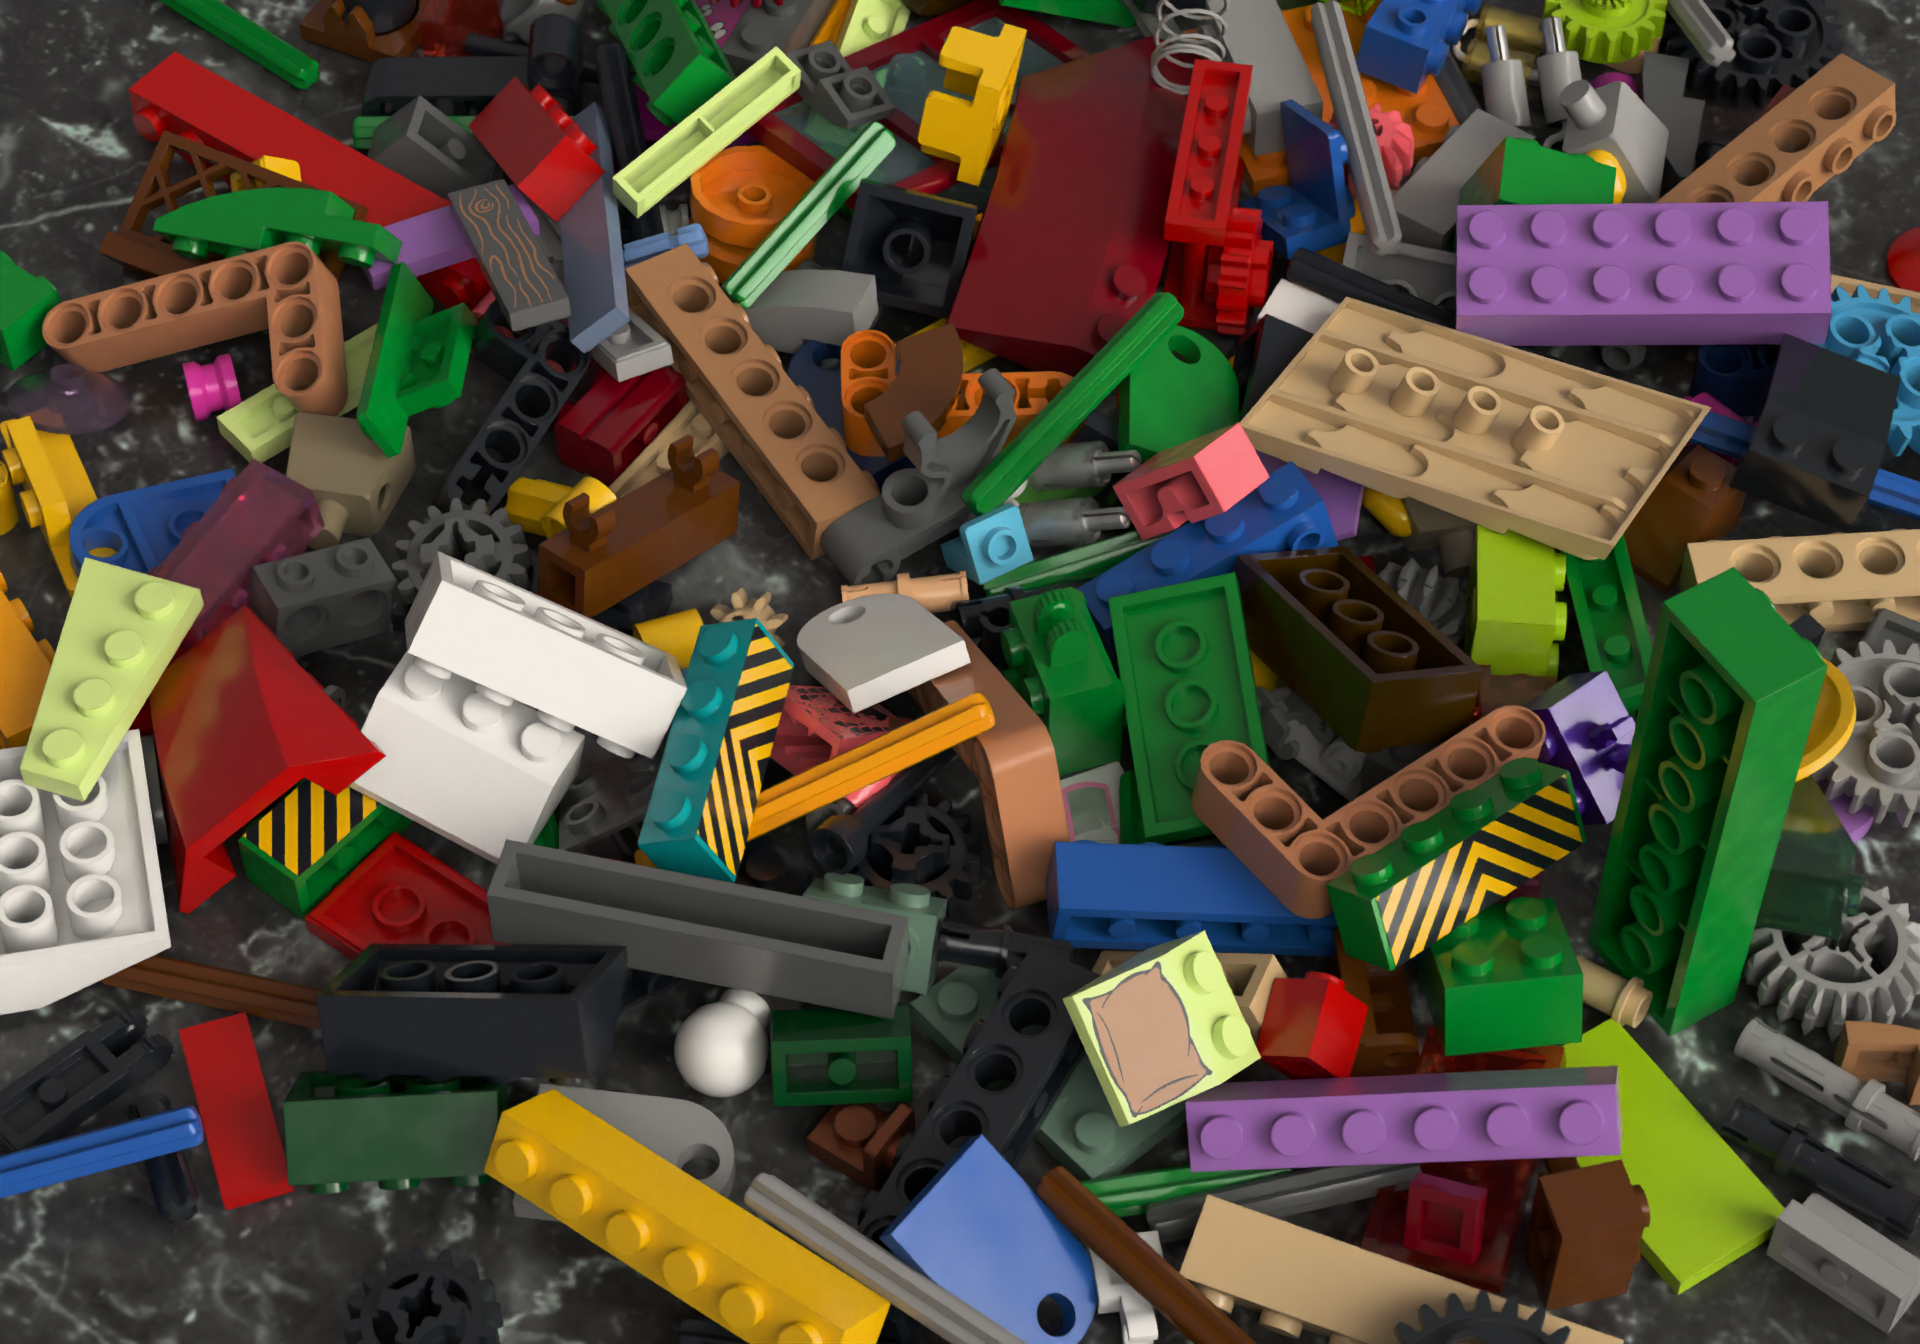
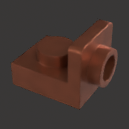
[807,1103,915,1191]

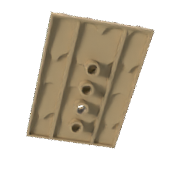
[1240,297,1712,560]

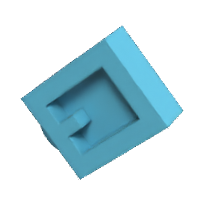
[940,503,1034,585]

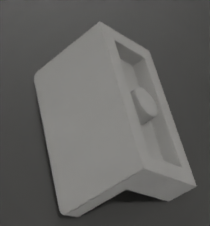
[1766,1193,1920,1334]

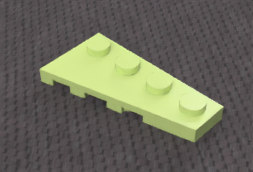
[19,557,204,802]

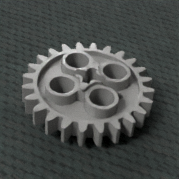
[1806,639,1920,828]

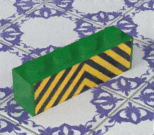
[1326,757,1587,971]
[238,777,413,920]

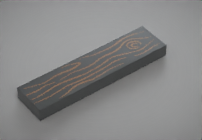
[447,179,572,332]

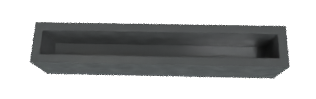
[486,839,909,1020]

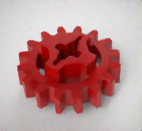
[1205,206,1274,336]

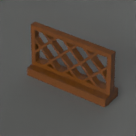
[98,130,369,335]

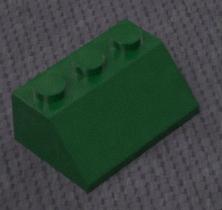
[283,1071,507,1194]

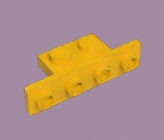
[0,407,118,598]

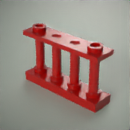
[1163,59,1253,330]

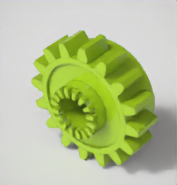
[1542,0,1668,64]

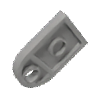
[513,1083,735,1222]

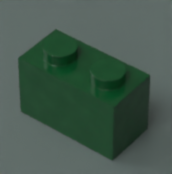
[771,1005,913,1107]

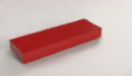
[178,1012,294,1211]

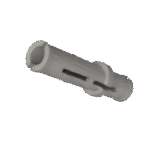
[1734,1017,1920,1161]

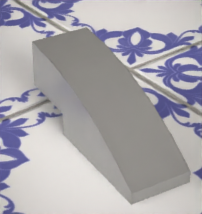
[720,269,879,355]

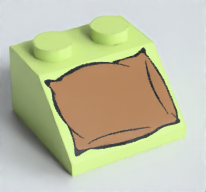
[1063,930,1261,1127]

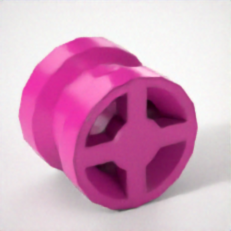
[182,353,242,422]

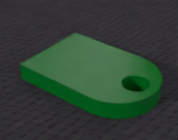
[1118,325,1239,465]

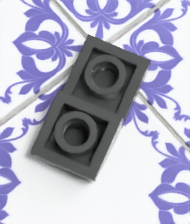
[784,40,896,129]

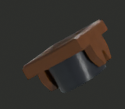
[299,0,453,63]

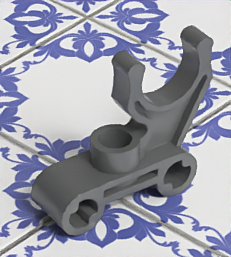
[820,368,1017,585]

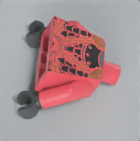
[770,685,912,837]

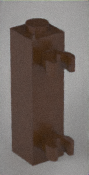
[537,434,740,619]

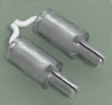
[1004,440,1142,548]

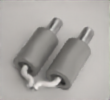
[1480,17,1582,149]

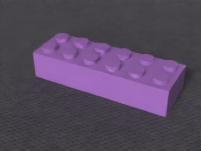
[1456,201,1832,346]

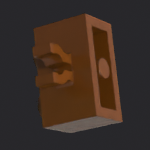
[1522,1157,1650,1311]

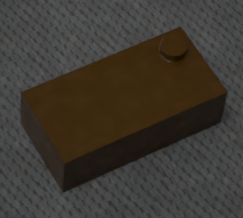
[1234,546,1484,753]

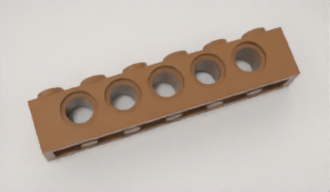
[1655,53,1896,203]
[625,243,880,560]

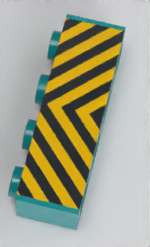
[637,618,794,883]

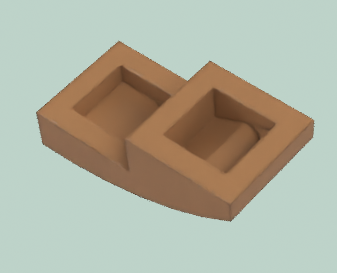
[1833,1021,1920,1105]

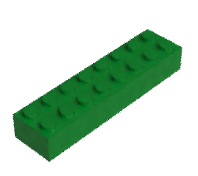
[1588,567,1828,1037]

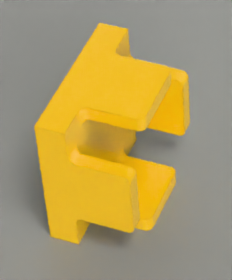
[918,23,1027,187]

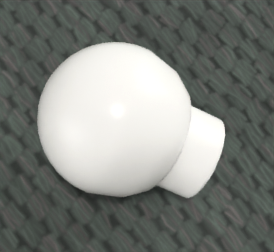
[674,988,771,1098]

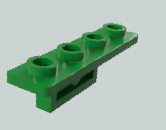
[356,262,477,458]

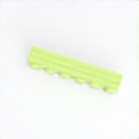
[612,46,801,219]

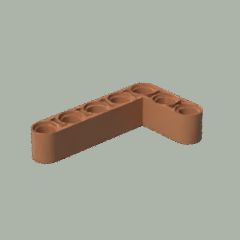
[42,242,348,416]
[907,620,1070,911]
[1191,705,1546,919]

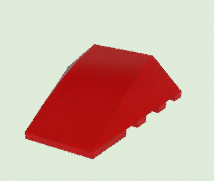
[150,605,387,915]

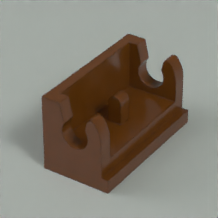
[1329,929,1423,1077]

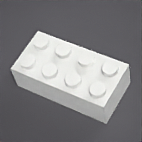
[405,551,687,759]

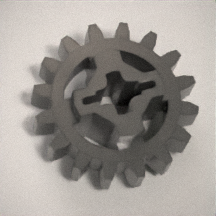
[392,498,533,605]

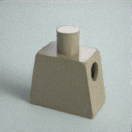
[285,411,416,550]

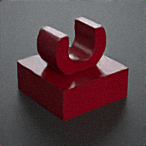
[1403,1172,1488,1266]

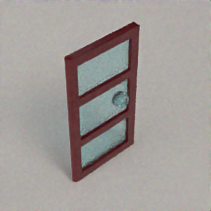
[745,0,1090,210]

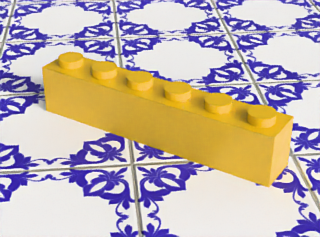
[483,1089,891,1344]

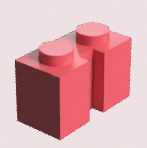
[1112,422,1270,541]

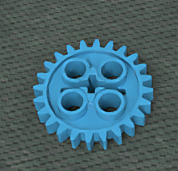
[1815,285,1920,456]

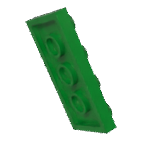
[1108,572,1270,844]

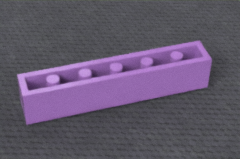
[1185,1065,1623,1172]

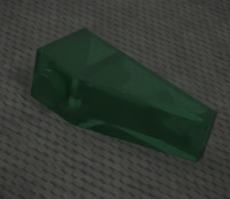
[1757,775,1866,940]

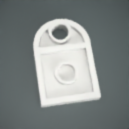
[797,594,971,713]

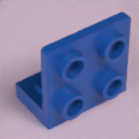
[1238,99,1355,260]

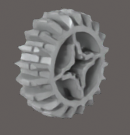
[1744,868,1920,1042]

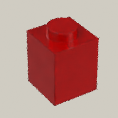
[1256,971,1369,1080]

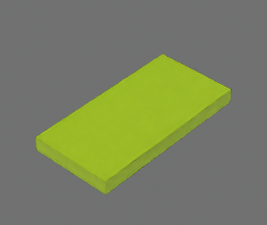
[1522,1018,1785,1296]

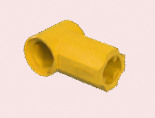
[504,477,618,539]

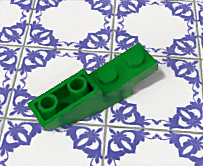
[153,187,402,268]

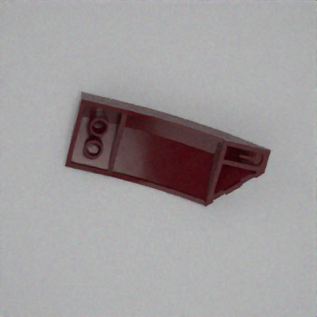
[945,36,1204,388]

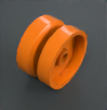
[689,145,817,284]

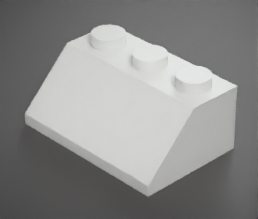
[349,652,585,864]

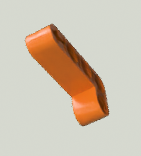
[841,329,1073,457]

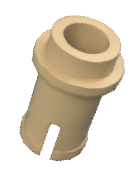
[1576,954,1653,1028]

